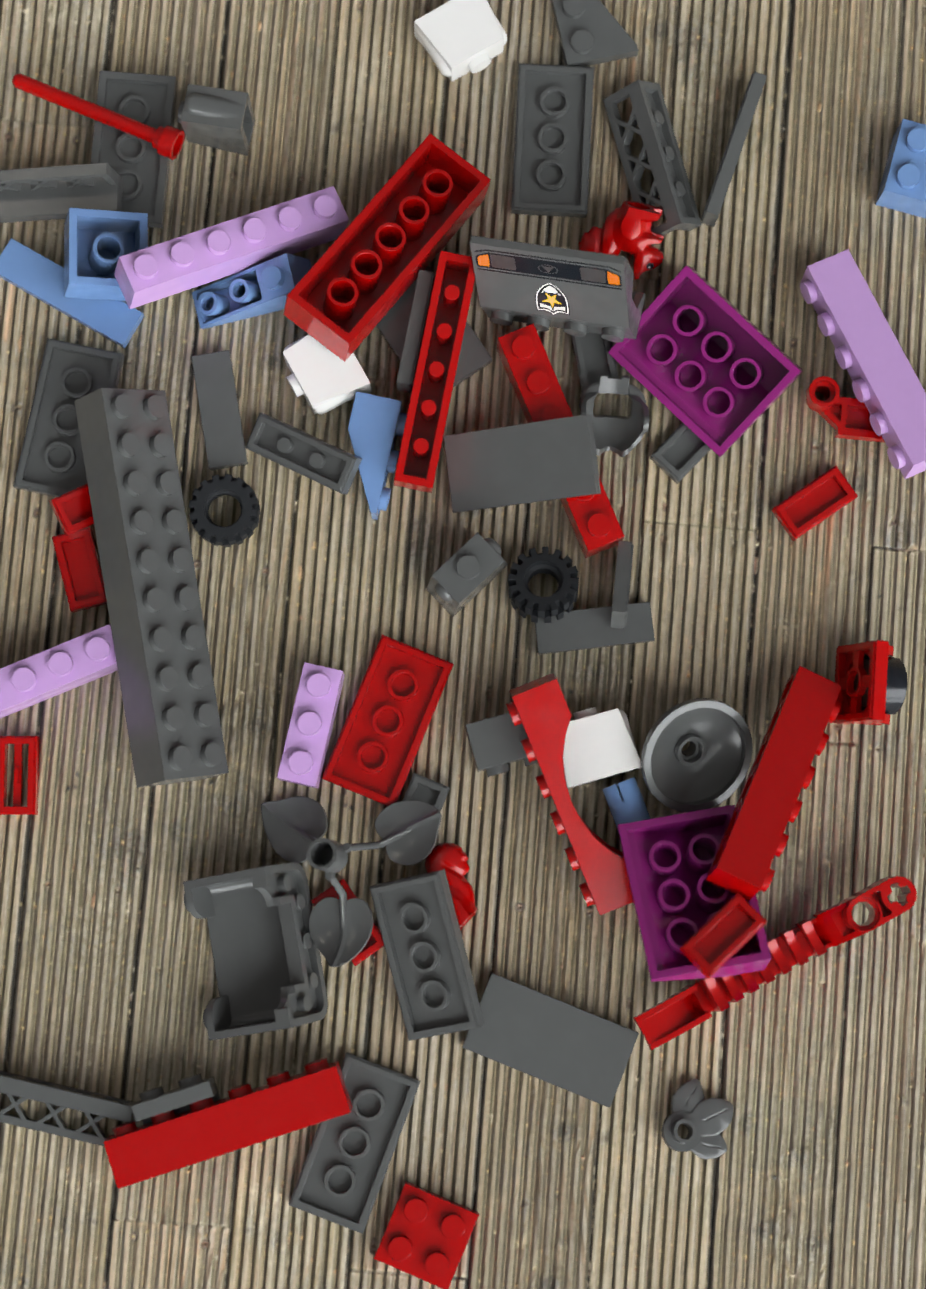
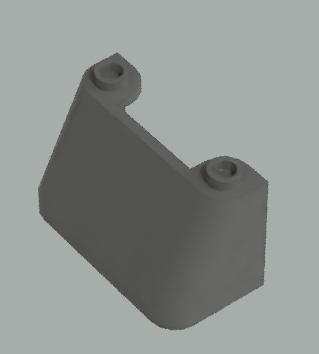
[183,862,328,1041]

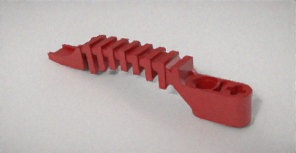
[633,876,917,1050]

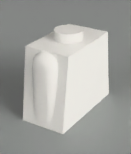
[414,0,507,82]
[282,334,372,414]
[563,707,641,789]

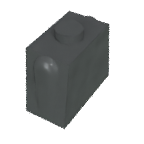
[178,84,256,156]
[426,532,509,617]

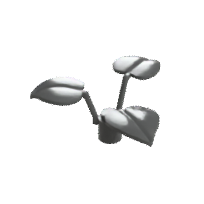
[261,796,442,968]

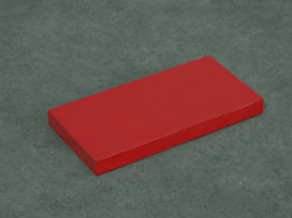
[322,635,454,806]

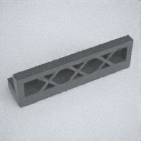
[603,80,702,235]
[0,163,123,223]
[0,1070,136,1146]

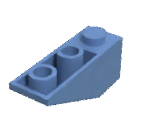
[192,253,312,329]
[348,391,407,520]

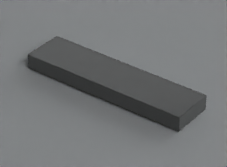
[701,72,767,227]

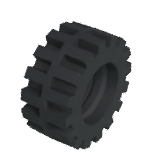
[189,474,261,547]

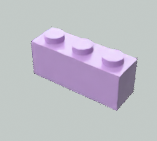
[277,662,345,789]

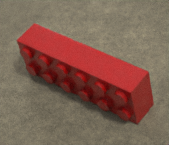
[283,133,491,362]

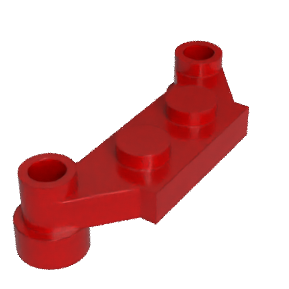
[806,376,885,443]

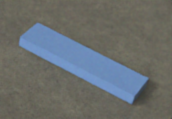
[0,238,144,348]

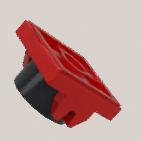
[833,640,908,725]

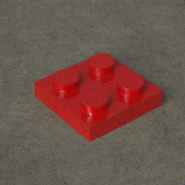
[374,1181,479,1289]

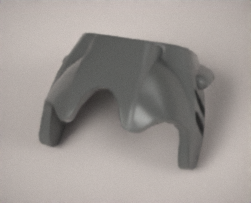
[579,374,649,457]

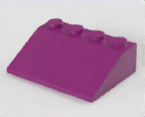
[608,265,804,457]
[617,804,771,982]

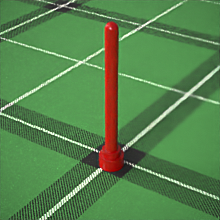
[12,73,185,160]

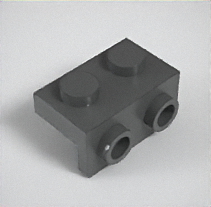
[131,1073,221,1125]

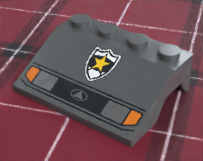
[470,235,646,342]

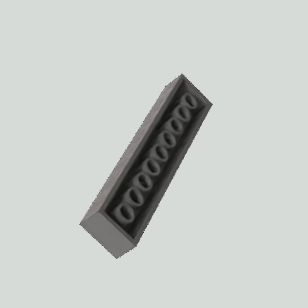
[74,388,229,788]

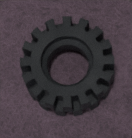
[508,547,579,623]

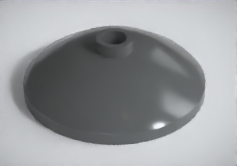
[641,698,753,812]

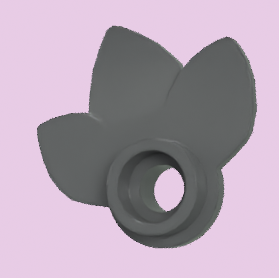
[662,1079,734,1159]

